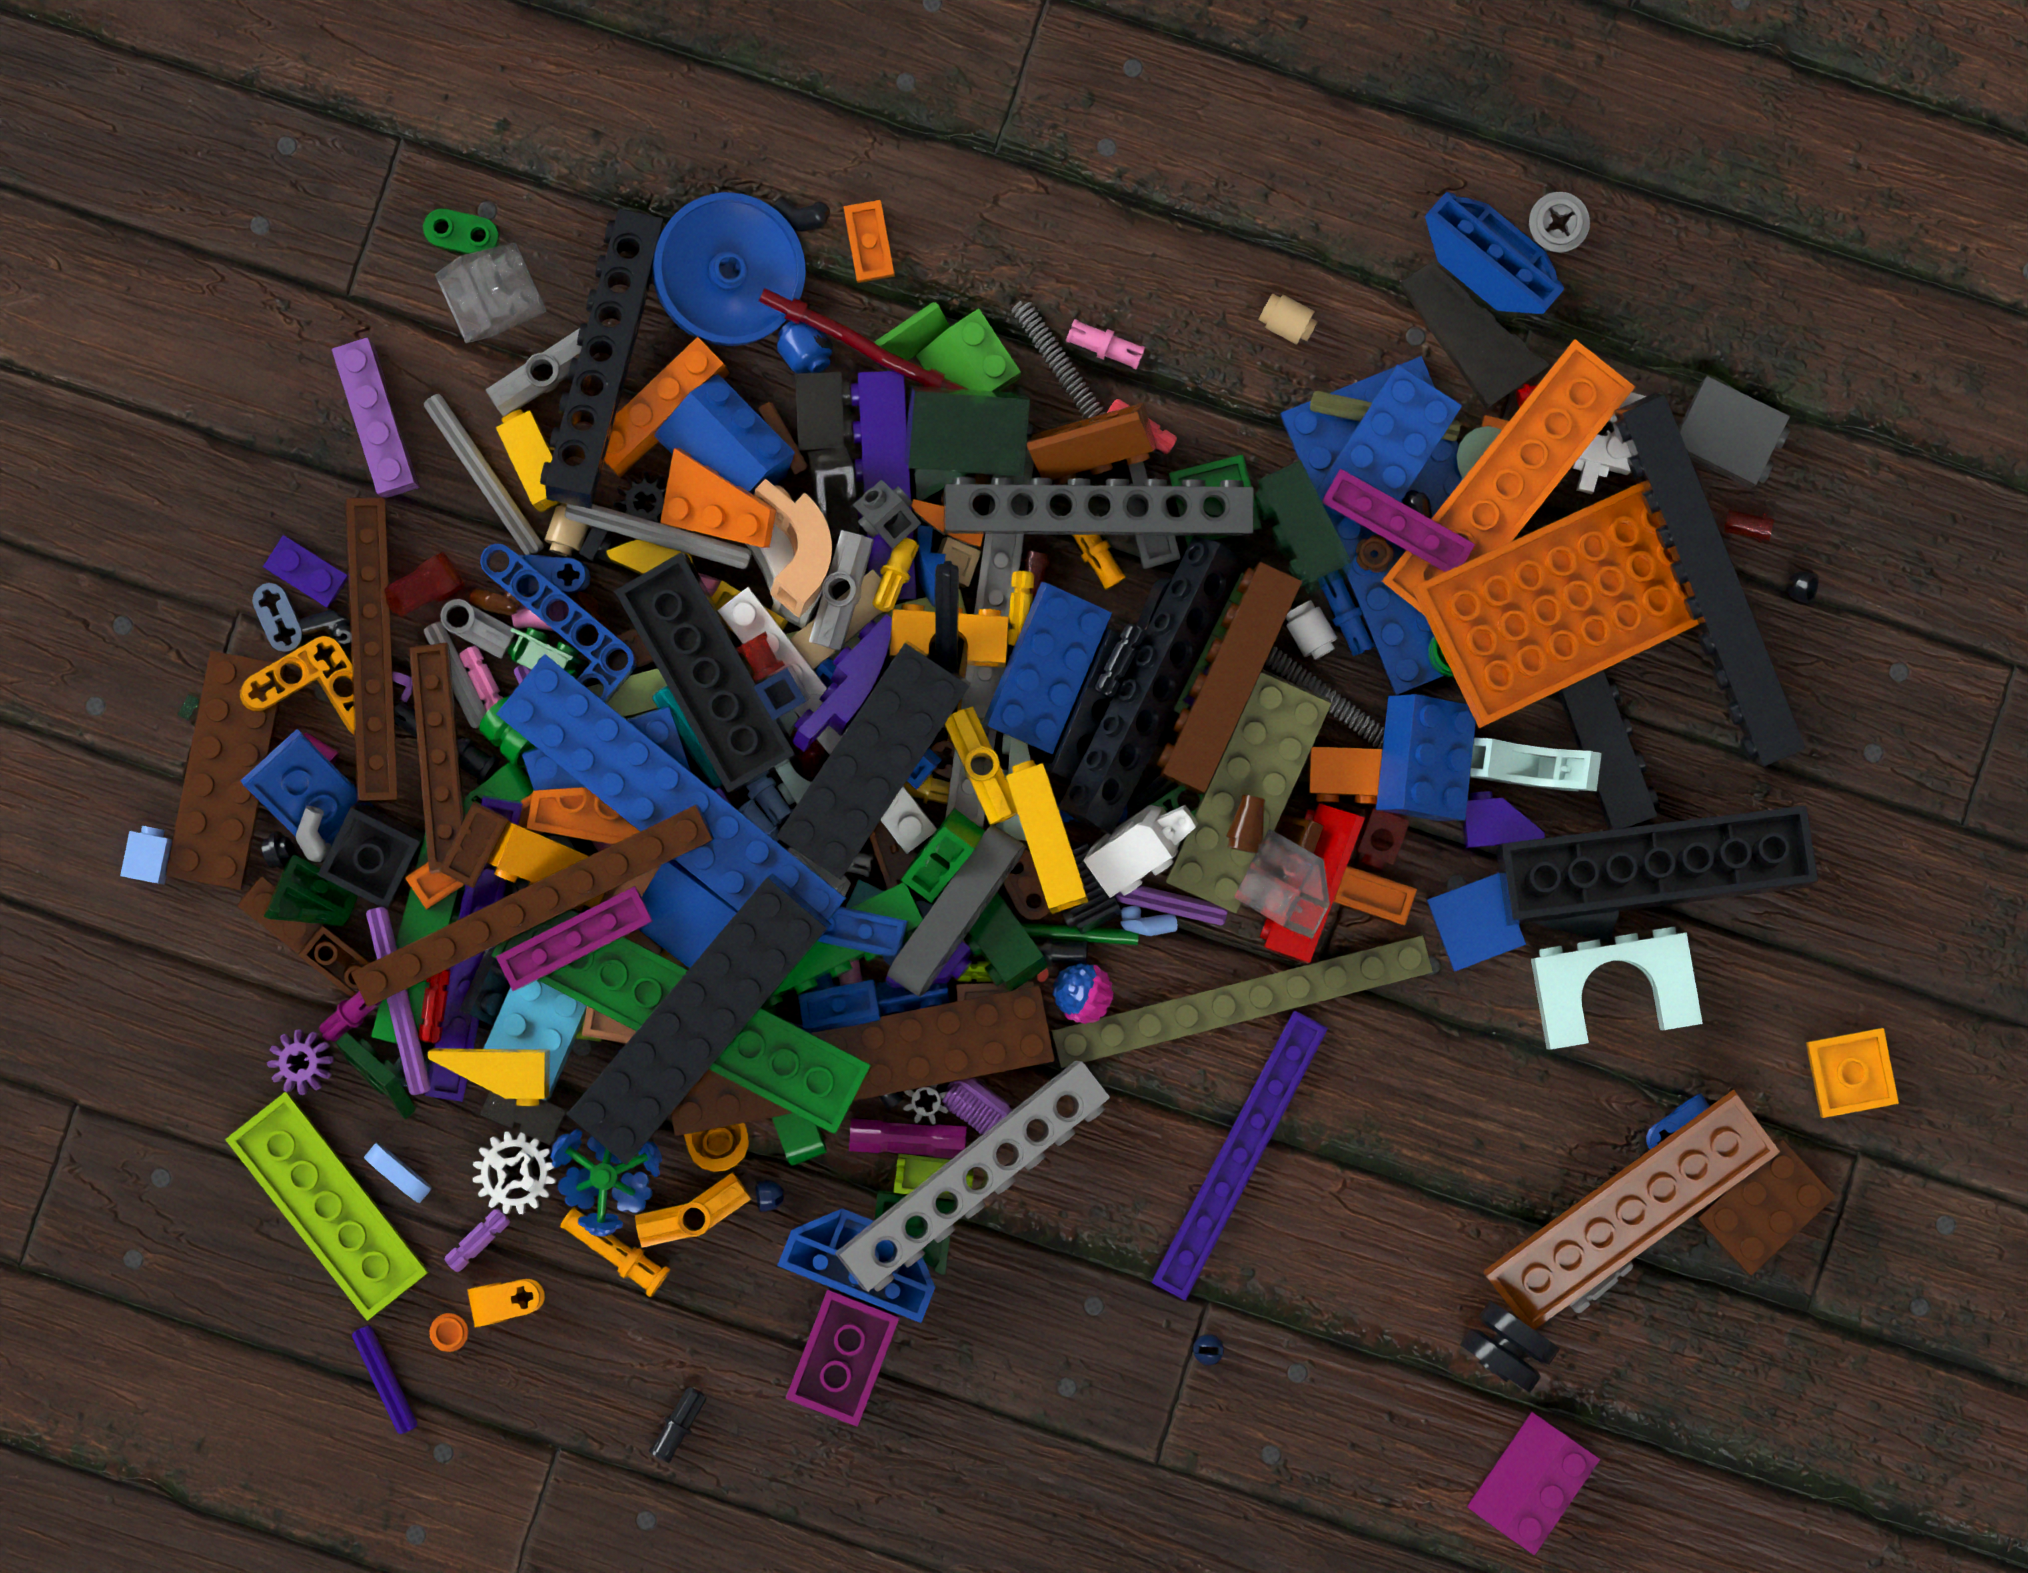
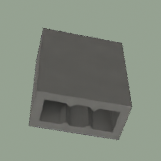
[1679,376,1791,489]

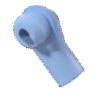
[1120,906,1178,936]

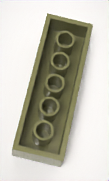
[1166,669,1332,913]

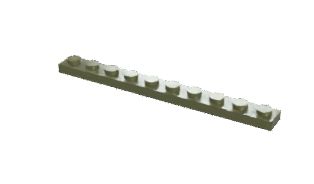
[1052,935,1433,1068]

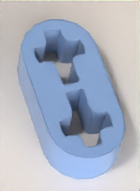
[364,1142,432,1203]

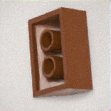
[1027,402,1156,485]

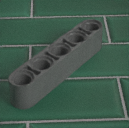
[887,825,1026,997]

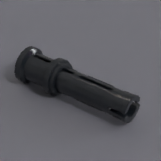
[394,701,501,785]

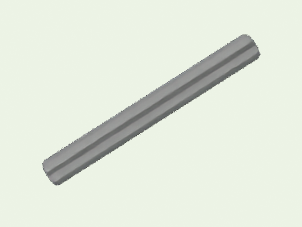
[423,394,544,555]
[565,504,751,569]

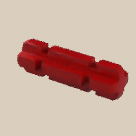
[418,969,451,1043]

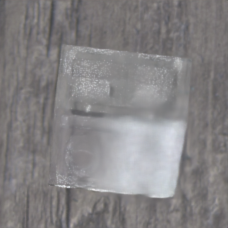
[435,242,547,343]
[1234,829,1330,939]

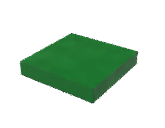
[1169,454,1262,548]

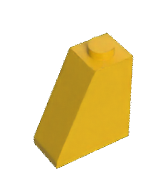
[496,409,561,513]

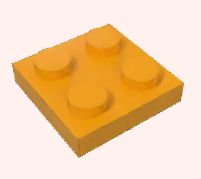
[1806,1028,1899,1118]

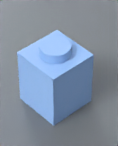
[120,826,172,885]

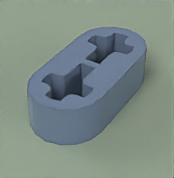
[252,583,304,653]

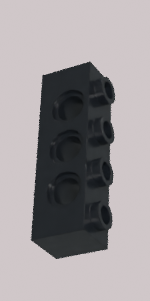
[1036,629,1139,783]

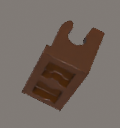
[869,820,917,889]

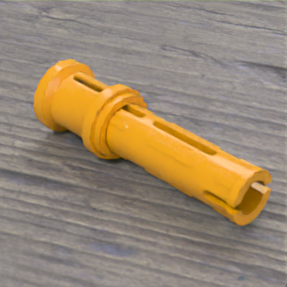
[560,1207,670,1298]

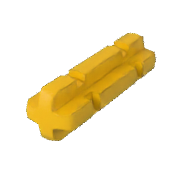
[1007,571,1034,646]

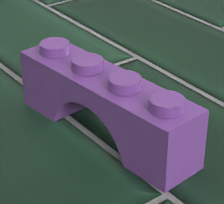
[332,337,420,498]

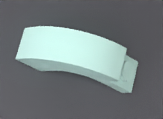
[1470,738,1602,792]

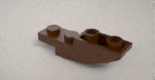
[237,875,371,997]

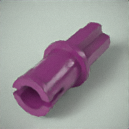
[319,991,382,1041]

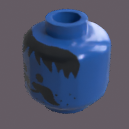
[777,321,833,375]

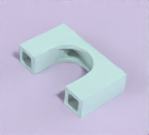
[1531,927,1703,1049]

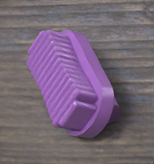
[942,1077,1012,1134]

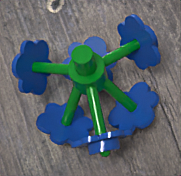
[551,1129,662,1236]

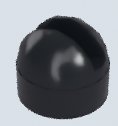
[1786,571,1819,604]

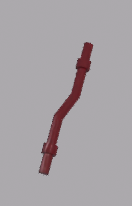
[758,288,971,404]

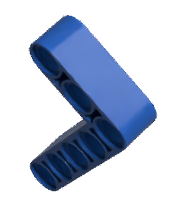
[480,544,637,703]

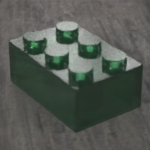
[904,386,1030,476]
[1255,460,1352,595]

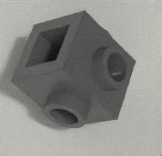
[853,479,921,549]

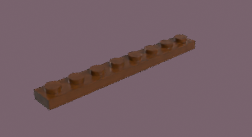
[345,498,397,803]

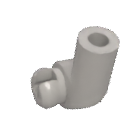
[296,806,331,862]

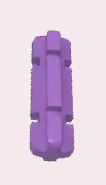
[444,1208,510,1272]

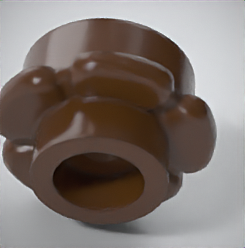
[1356,535,1394,573]

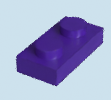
[263,535,348,609]

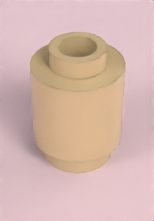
[1258,293,1318,345]
[544,503,590,558]

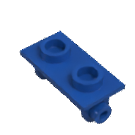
[876,982,950,1017]

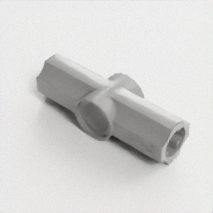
[486,328,600,417]
[809,530,874,651]

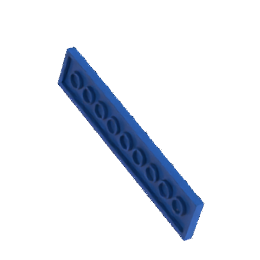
[496,654,846,920]

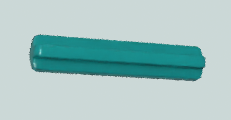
[652,686,722,788]

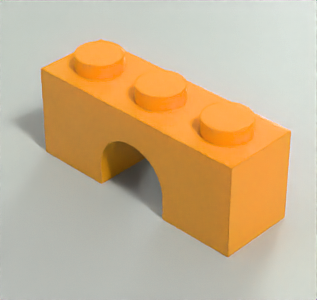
[890,604,1009,668]

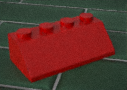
[1259,803,1365,964]

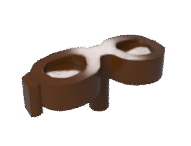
[570,591,610,644]

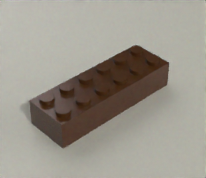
[1156,562,1302,795]

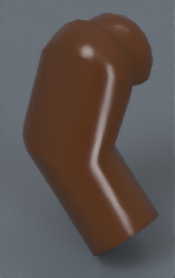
[469,589,522,616]

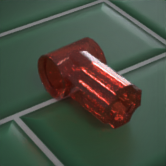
[384,552,465,617]

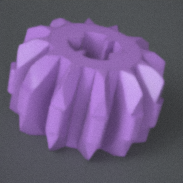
[267,1029,334,1095]

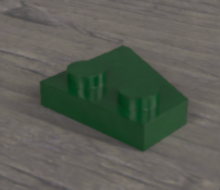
[264,854,358,926]

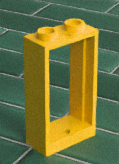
[1006,760,1089,914]

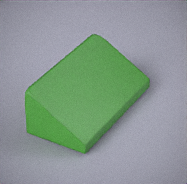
[874,302,950,371]

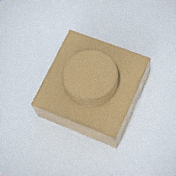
[937,537,981,588]

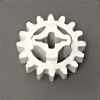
[473,1131,557,1214]

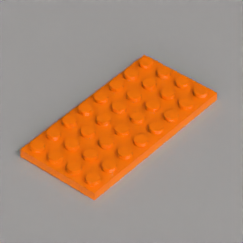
[1412,482,1699,728]

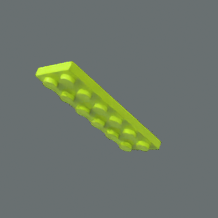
[225,1092,429,1321]

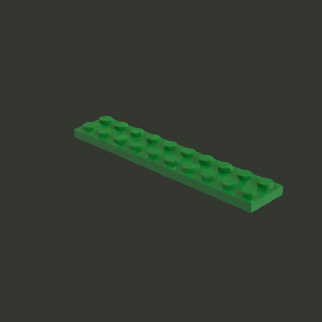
[491,909,871,1134]

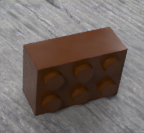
[1692,1139,1836,1276]

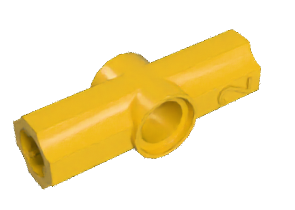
[944,706,1018,826]

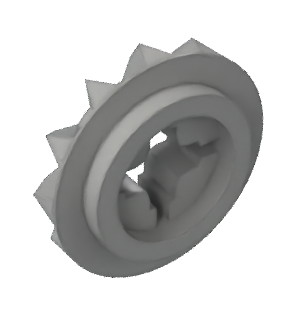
[1528,192,1590,254]

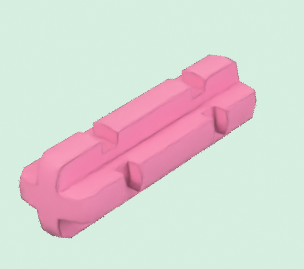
[459,646,503,712]

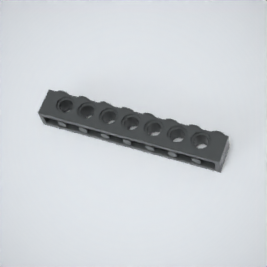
[944,477,1253,536]

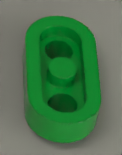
[423,209,500,257]

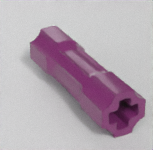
[849,1118,967,1158]

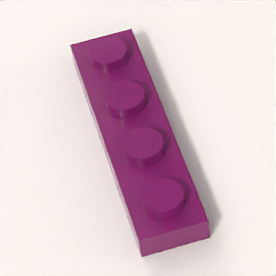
[1322,468,1475,572]
[496,886,653,991]

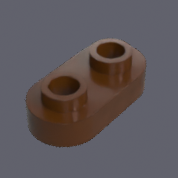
[1003,850,1050,920]

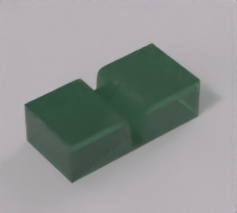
[177,694,200,721]

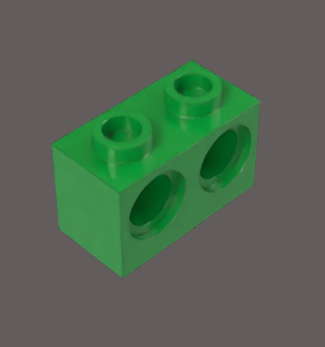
[901,808,985,903]

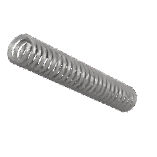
[1012,301,1107,418]
[1265,647,1385,749]

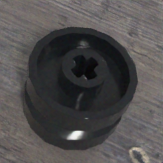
[1459,1300,1561,1393]

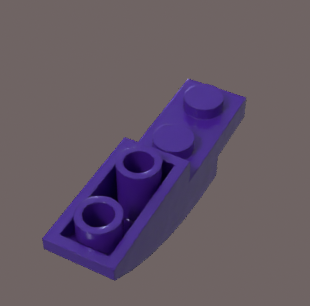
[793,614,892,752]

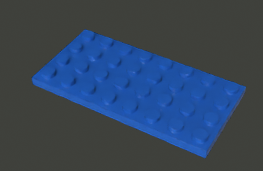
[1280,356,1462,696]

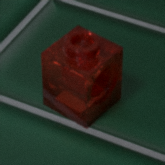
[1356,808,1410,870]

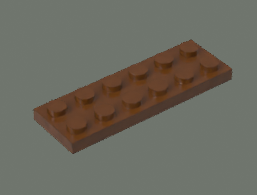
[165,651,287,890]

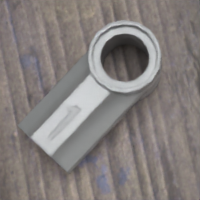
[440,599,516,659]

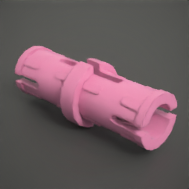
[1066,319,1145,370]

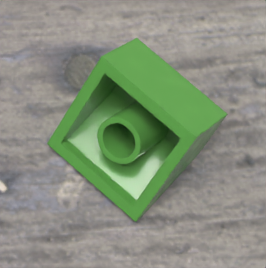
[916,309,1021,407]

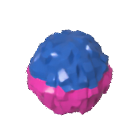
[1052,964,1113,1024]

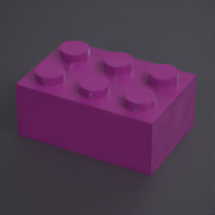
[785,1288,901,1427]

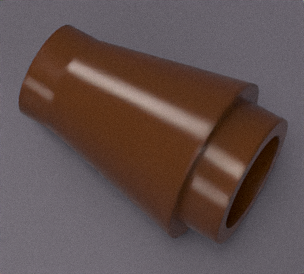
[1226,795,1265,854]

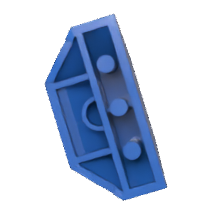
[1425,192,1564,314]
[777,1208,935,1323]

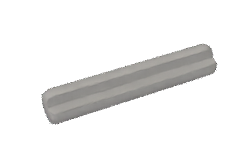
[424,621,486,728]

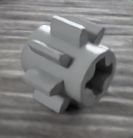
[903,1085,949,1124]

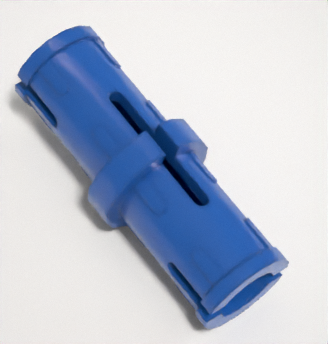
[1320,577,1375,657]

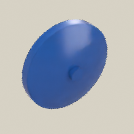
[652,192,806,346]

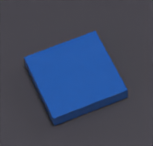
[1426,873,1526,972]

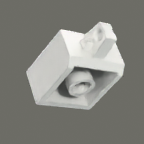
[1573,392,1647,494]
[1083,805,1198,898]

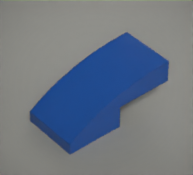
[916,525,946,608]

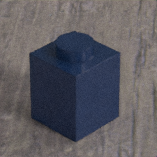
[754,665,810,720]

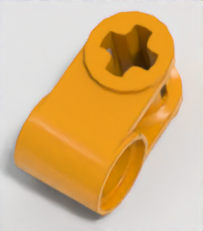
[467,1279,545,1327]

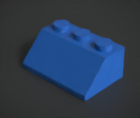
[654,374,795,495]

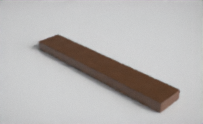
[409,643,465,874]

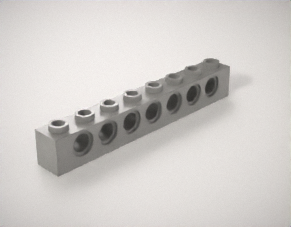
[835,1061,1110,1292]

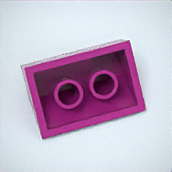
[1467,1412,1600,1556]

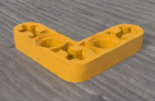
[240,636,355,735]

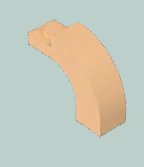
[754,479,832,618]

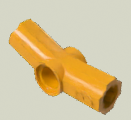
[635,1172,752,1248]

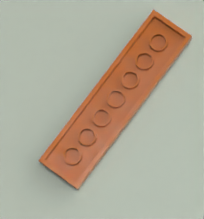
[1382,339,1635,616]

